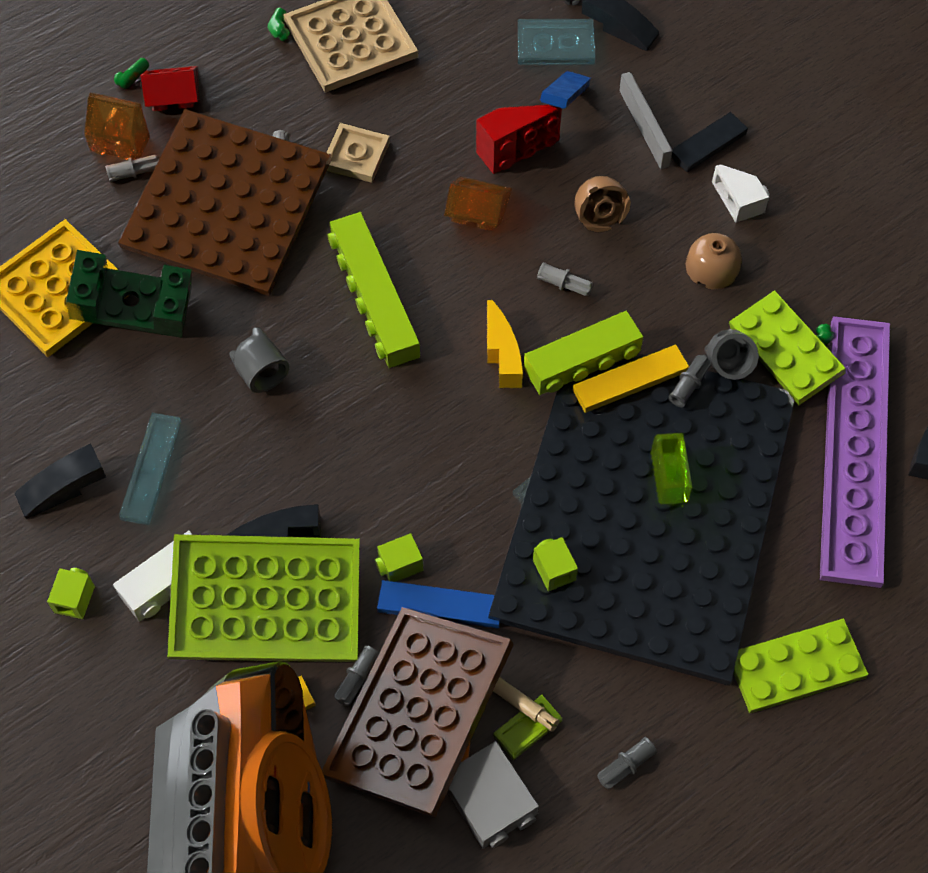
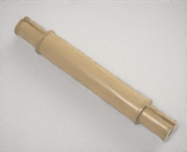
[493,677,559,732]

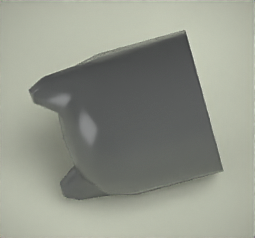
[229,327,290,393]
[704,329,759,380]

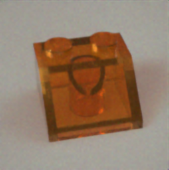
[84,92,150,160]
[444,177,512,230]

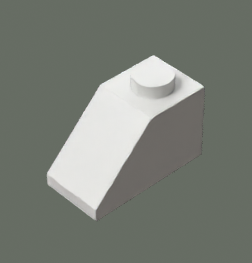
[712,164,769,223]

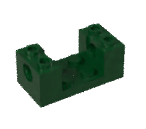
[66,250,192,338]

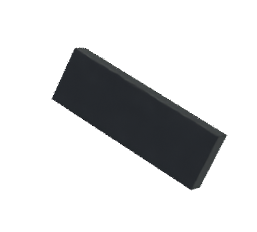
[671,112,748,172]

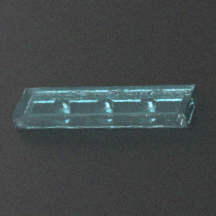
[119,413,181,525]

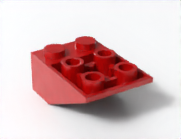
[476,105,562,174]

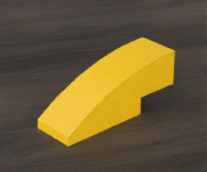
[487,300,523,388]

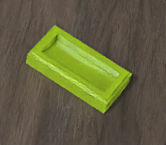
[493,695,562,760]

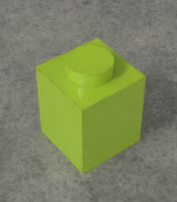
[375,533,424,582]
[533,537,578,591]
[47,568,95,619]

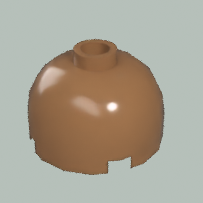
[574,176,631,232]
[685,233,742,289]

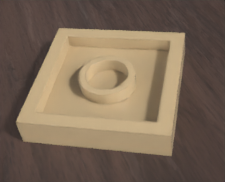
[327,123,390,183]

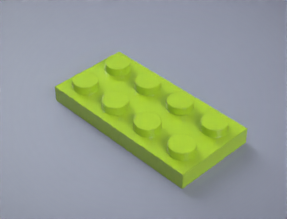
[729,290,846,405]
[733,618,868,714]

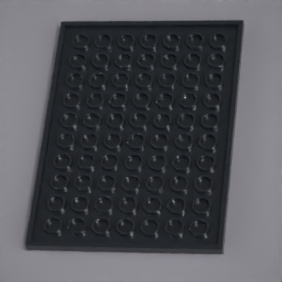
[488,353,795,686]

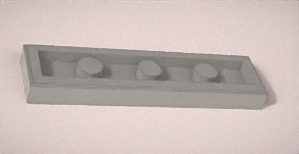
[619,72,672,169]

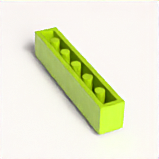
[327,212,420,368]

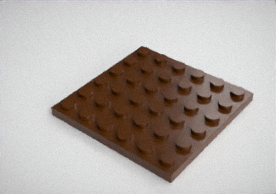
[118,109,332,296]

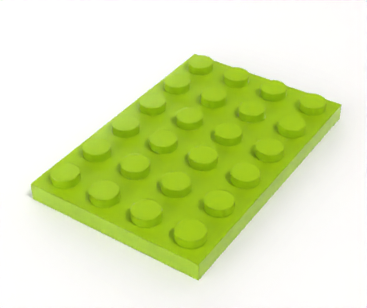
[167,534,359,662]

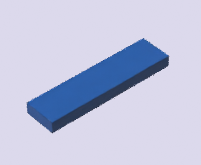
[540,71,591,109]
[377,580,499,628]

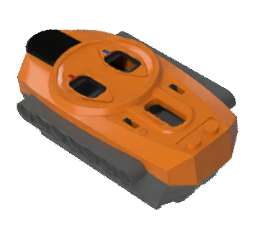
[147,661,332,873]

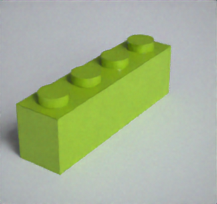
[524,310,643,395]

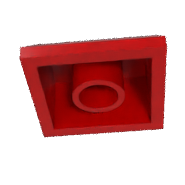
[141,66,200,111]

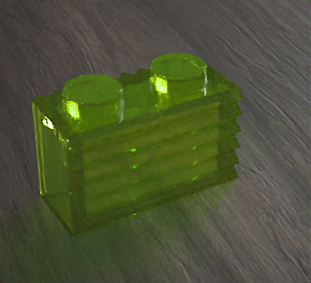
[651,433,692,504]

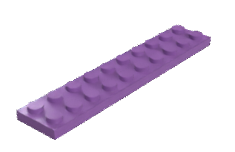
[820,316,890,588]

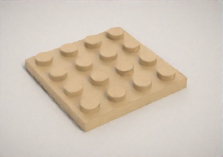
[283,0,418,93]

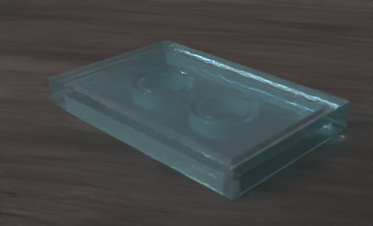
[517,19,595,64]

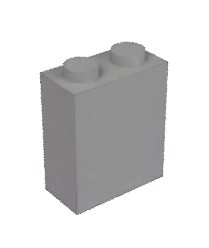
[447,741,539,849]

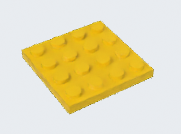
[0,219,128,357]

